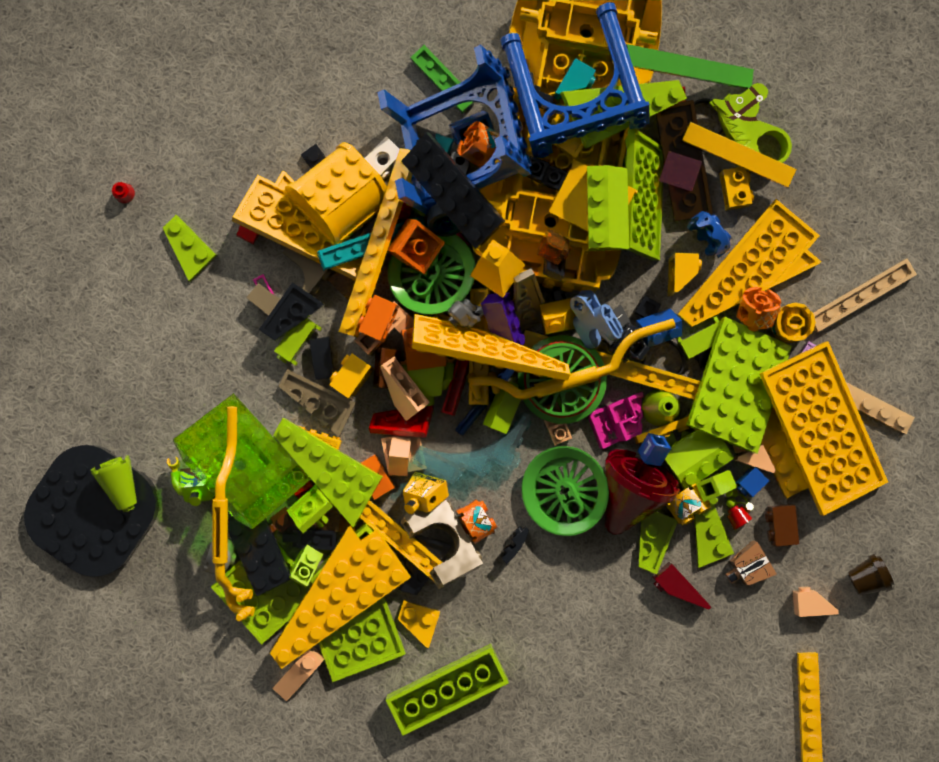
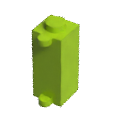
[675,316,721,360]
[274,318,322,366]
[483,381,521,434]
[696,470,737,504]

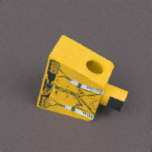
[403,472,449,514]

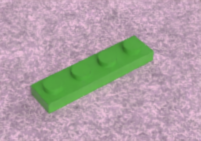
[410,45,475,114]

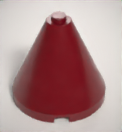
[605,449,680,535]

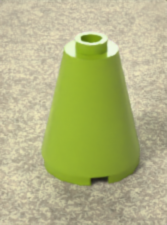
[642,389,680,426]
[90,455,137,512]

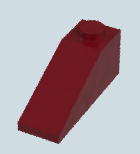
[652,562,711,610]

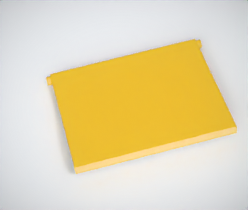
[549,159,638,232]

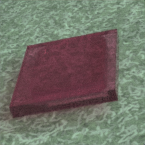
[659,151,702,192]

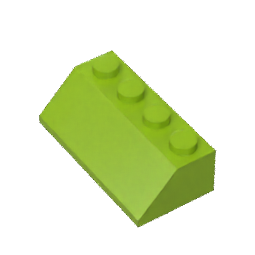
[587,165,629,251]

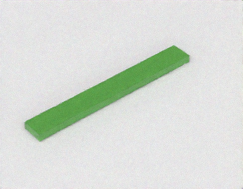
[626,44,754,89]

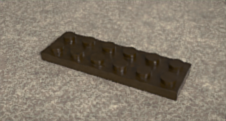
[656,100,713,222]

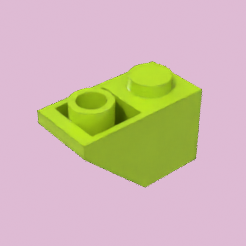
[289,545,324,588]

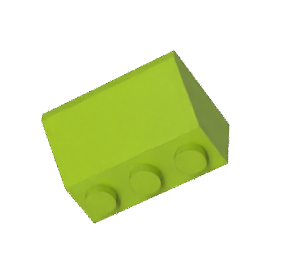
[664,430,734,489]

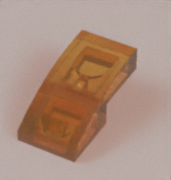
[328,272,355,301]
[315,510,355,532]

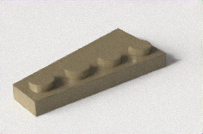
[514,268,545,333]
[279,369,356,437]

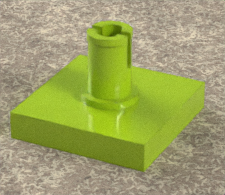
[286,485,333,533]

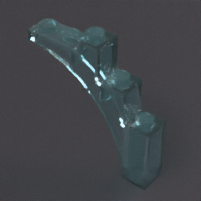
[411,412,532,484]

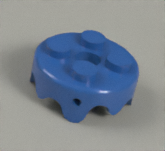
[687,211,732,258]

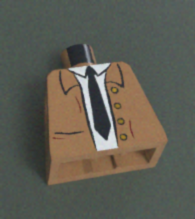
[725,541,777,586]

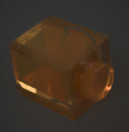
[537,229,570,265]

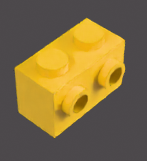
[719,167,754,211]

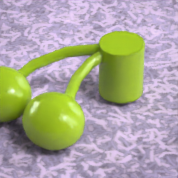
[726,490,753,513]

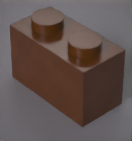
[765,504,799,546]

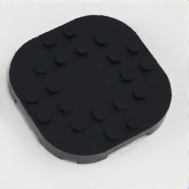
[24,445,159,577]

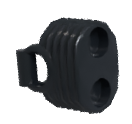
[608,322,650,363]

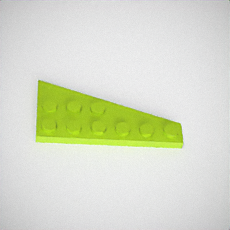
[560,80,687,148]
[273,418,383,527]

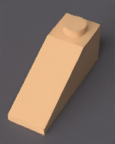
[380,357,430,421]
[272,646,324,702]

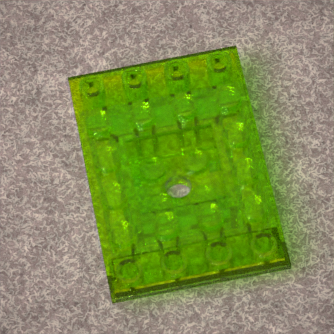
[173,393,311,529]

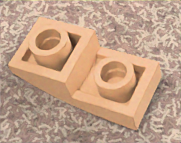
[544,402,572,445]

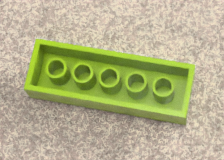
[386,643,509,736]

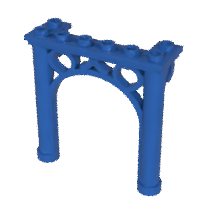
[500,2,650,158]

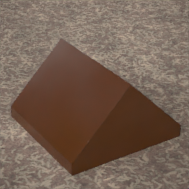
[373,348,401,389]

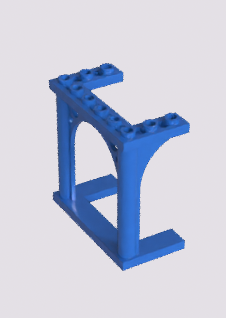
[377,45,531,215]

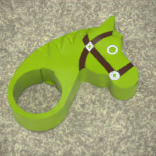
[709,83,792,163]

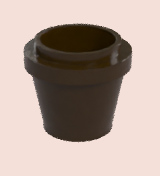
[847,554,894,596]

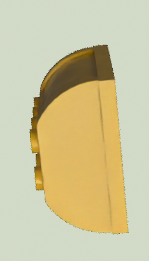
[283,142,387,246]

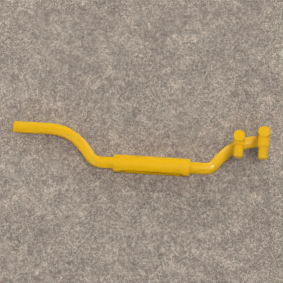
[467,319,676,400]
[212,406,255,621]

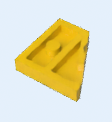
[398,600,440,648]

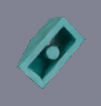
[554,58,596,100]

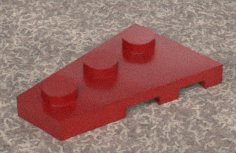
[369,405,434,438]

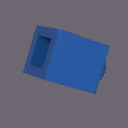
[637,433,671,466]
[735,466,769,497]

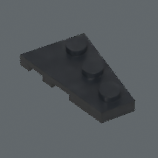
[259,282,325,341]
[398,534,452,595]

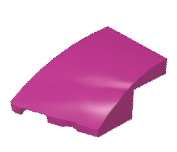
[587,392,643,449]

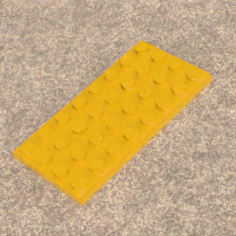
[759,341,888,516]

